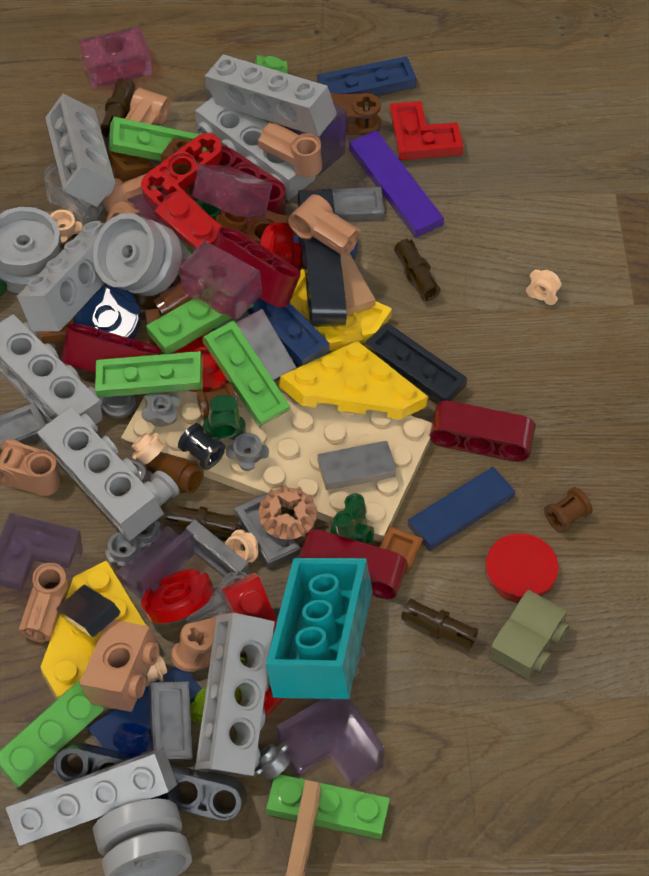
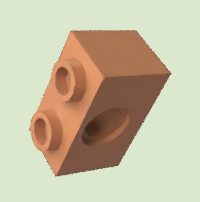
[79,620,159,712]

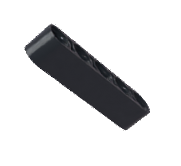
[297,189,347,327]
[54,743,247,820]

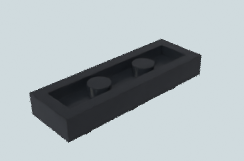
[365,322,467,403]

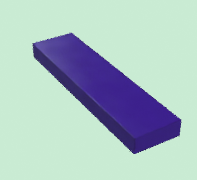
[349,130,444,238]

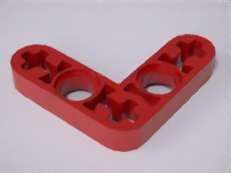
[141,133,223,212]

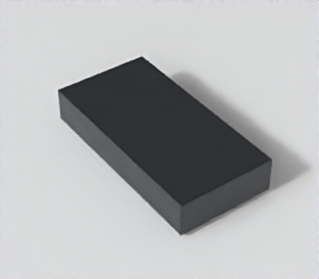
[56,584,121,637]

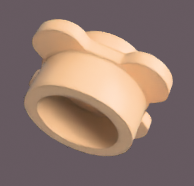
[50,210,82,244]
[526,270,562,305]

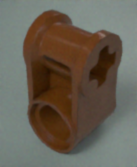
[323,93,381,136]

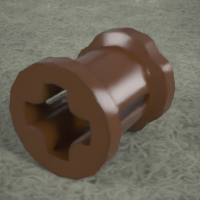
[196,383,239,421]
[544,487,593,533]

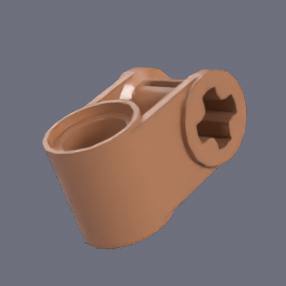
[0,439,61,496]
[170,613,245,672]

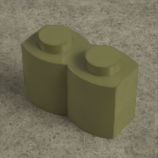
[489,590,569,680]

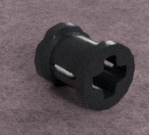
[178,423,226,470]

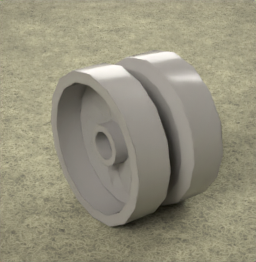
[0,207,62,294]
[93,213,182,296]
[92,798,192,876]

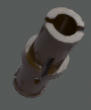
[100,78,136,138]
[394,239,441,301]
[164,503,240,537]
[401,598,479,651]

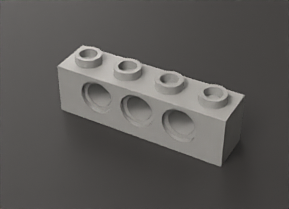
[205,54,337,137]
[45,94,115,207]
[195,97,315,201]
[17,221,106,331]
[0,314,103,425]
[37,406,164,541]
[195,613,274,777]
[6,747,177,846]

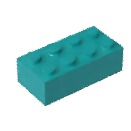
[266,558,372,699]

